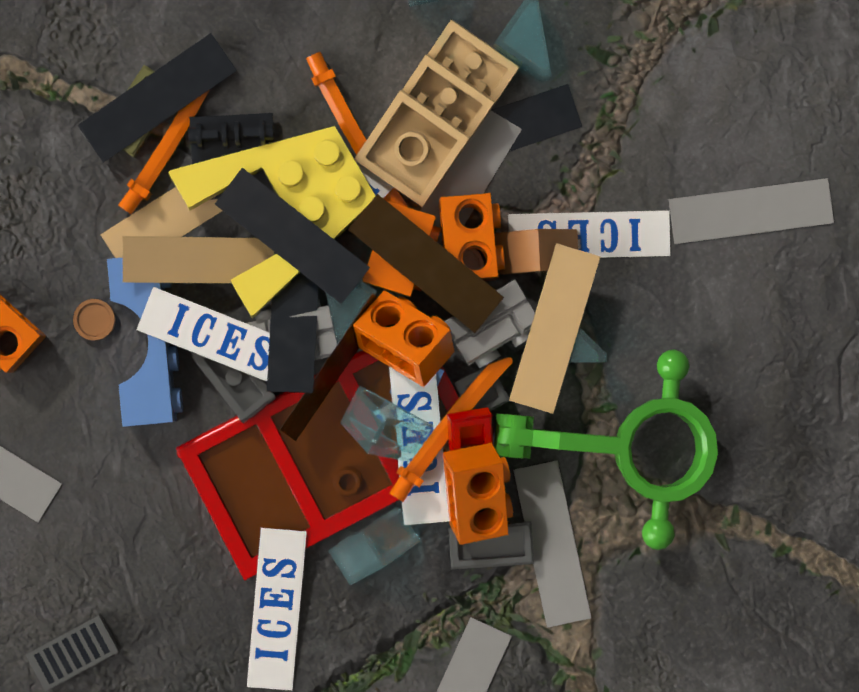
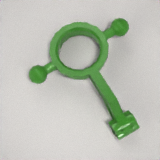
[494,349,718,550]

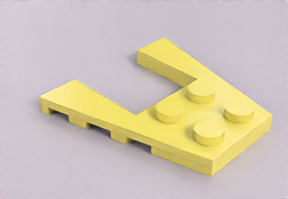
[168,126,375,318]

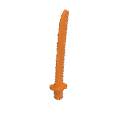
[306,52,408,207]
[118,90,210,215]
[390,357,513,502]

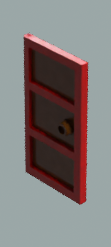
[176,344,459,581]

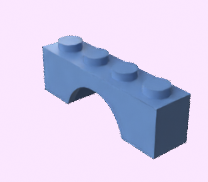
[107,257,183,427]

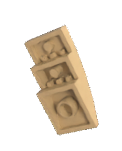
[354,20,521,207]

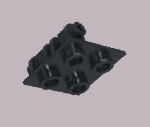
[188,113,276,200]

